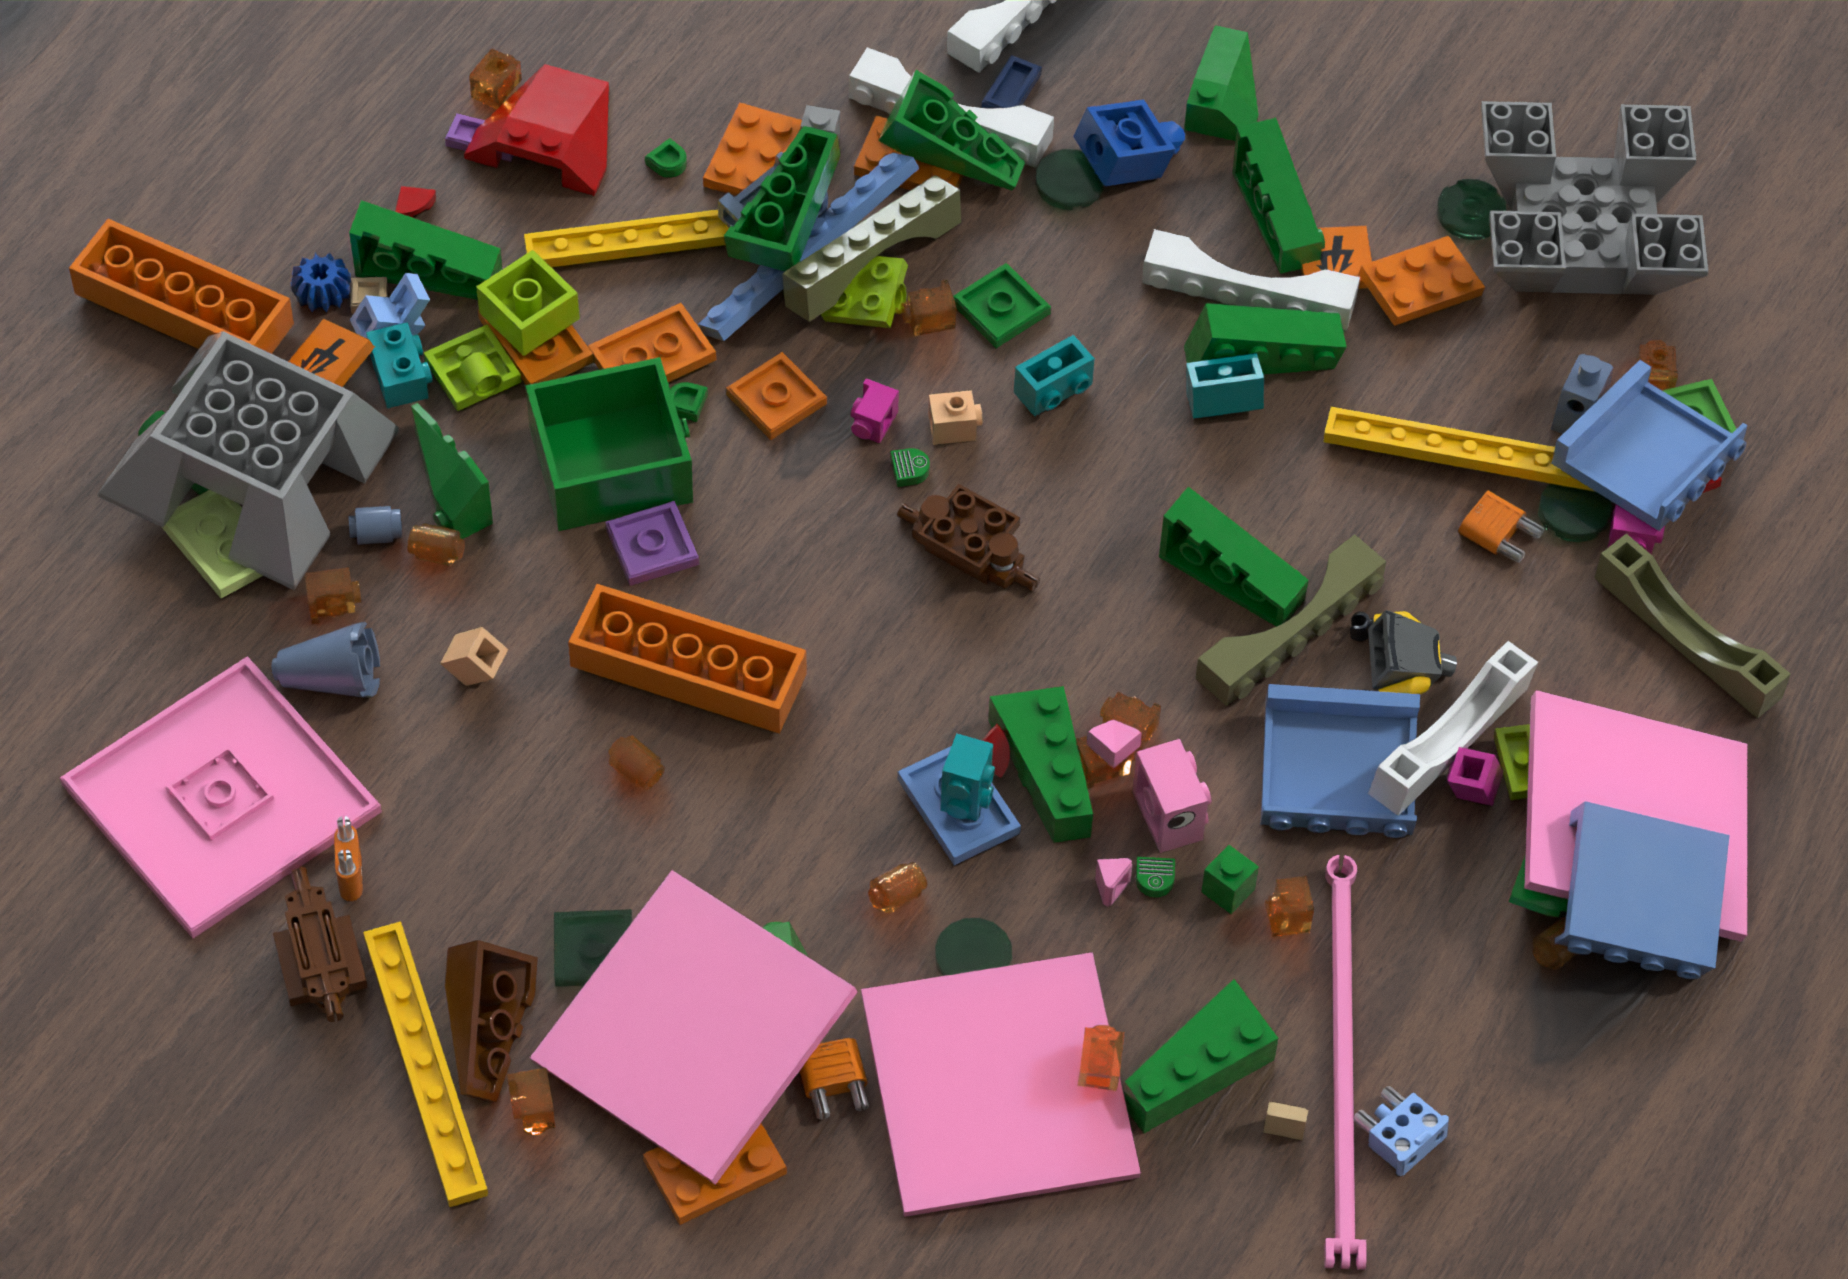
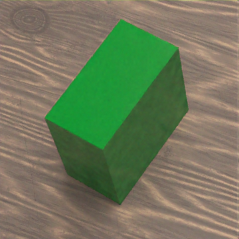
[525,357,693,531]

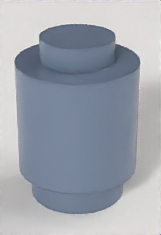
[349,506,402,545]

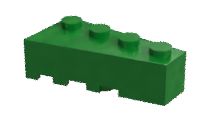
[1232,117,1325,274]
[724,126,841,271]
[349,200,503,300]
[1184,303,1347,375]
[1159,487,1309,627]
[988,686,1093,843]
[1123,979,1279,1134]

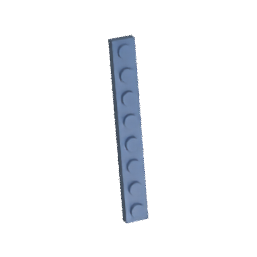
[698,152,919,341]

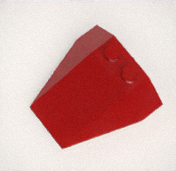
[464,64,609,196]

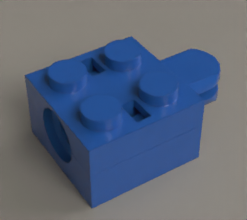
[1073,100,1185,186]

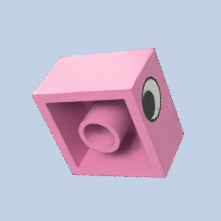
[1132,739,1211,853]

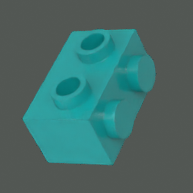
[366,322,433,409]
[1014,335,1095,416]
[1186,353,1264,419]
[940,733,995,821]

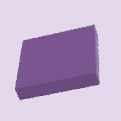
[605,501,699,586]

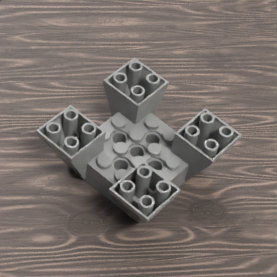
[1481,101,1708,295]
[98,331,399,590]

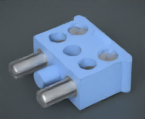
[1354,1086,1449,1176]

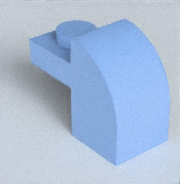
[350,273,430,338]

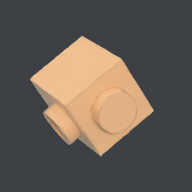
[928,390,983,445]
[440,627,508,686]

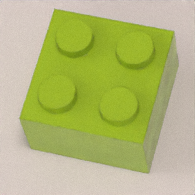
[476,250,580,356]

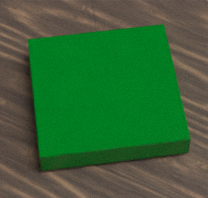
[951,263,1051,349]

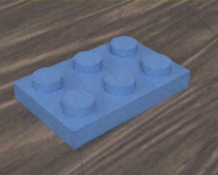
[897,746,1021,865]

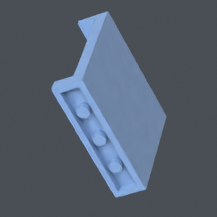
[1551,360,1748,531]
[1260,684,1420,838]
[1555,801,1730,979]

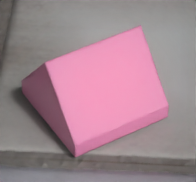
[1095,858,1132,907]

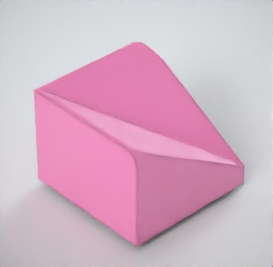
[1087,720,1142,768]

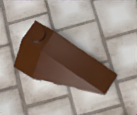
[445,940,538,1103]

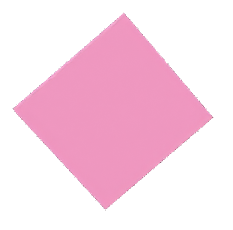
[60,656,382,938]
[1524,690,1747,942]
[530,870,857,1184]
[861,952,1141,1217]

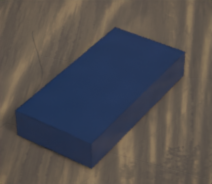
[981,55,1042,109]

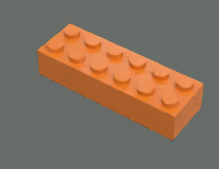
[69,219,294,354]
[568,584,807,734]

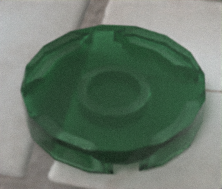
[1036,149,1104,210]
[1437,179,1506,240]
[1538,483,1612,542]
[935,918,1012,976]

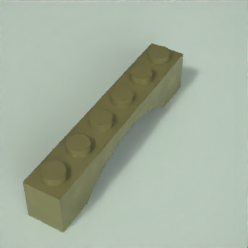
[782,175,961,322]
[1195,534,1386,706]
[1595,534,1791,719]

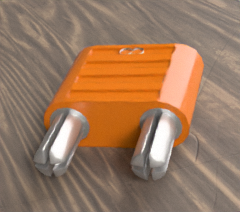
[1458,491,1544,563]
[334,816,363,901]
[800,1038,869,1119]

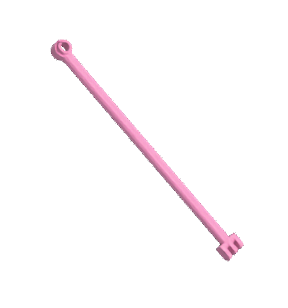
[1324,855,1366,1270]

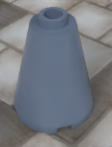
[272,622,380,698]

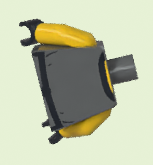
[1350,610,1457,695]

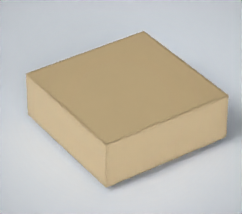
[350,277,388,314]
[1263,1102,1308,1140]

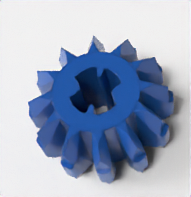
[290,252,352,313]

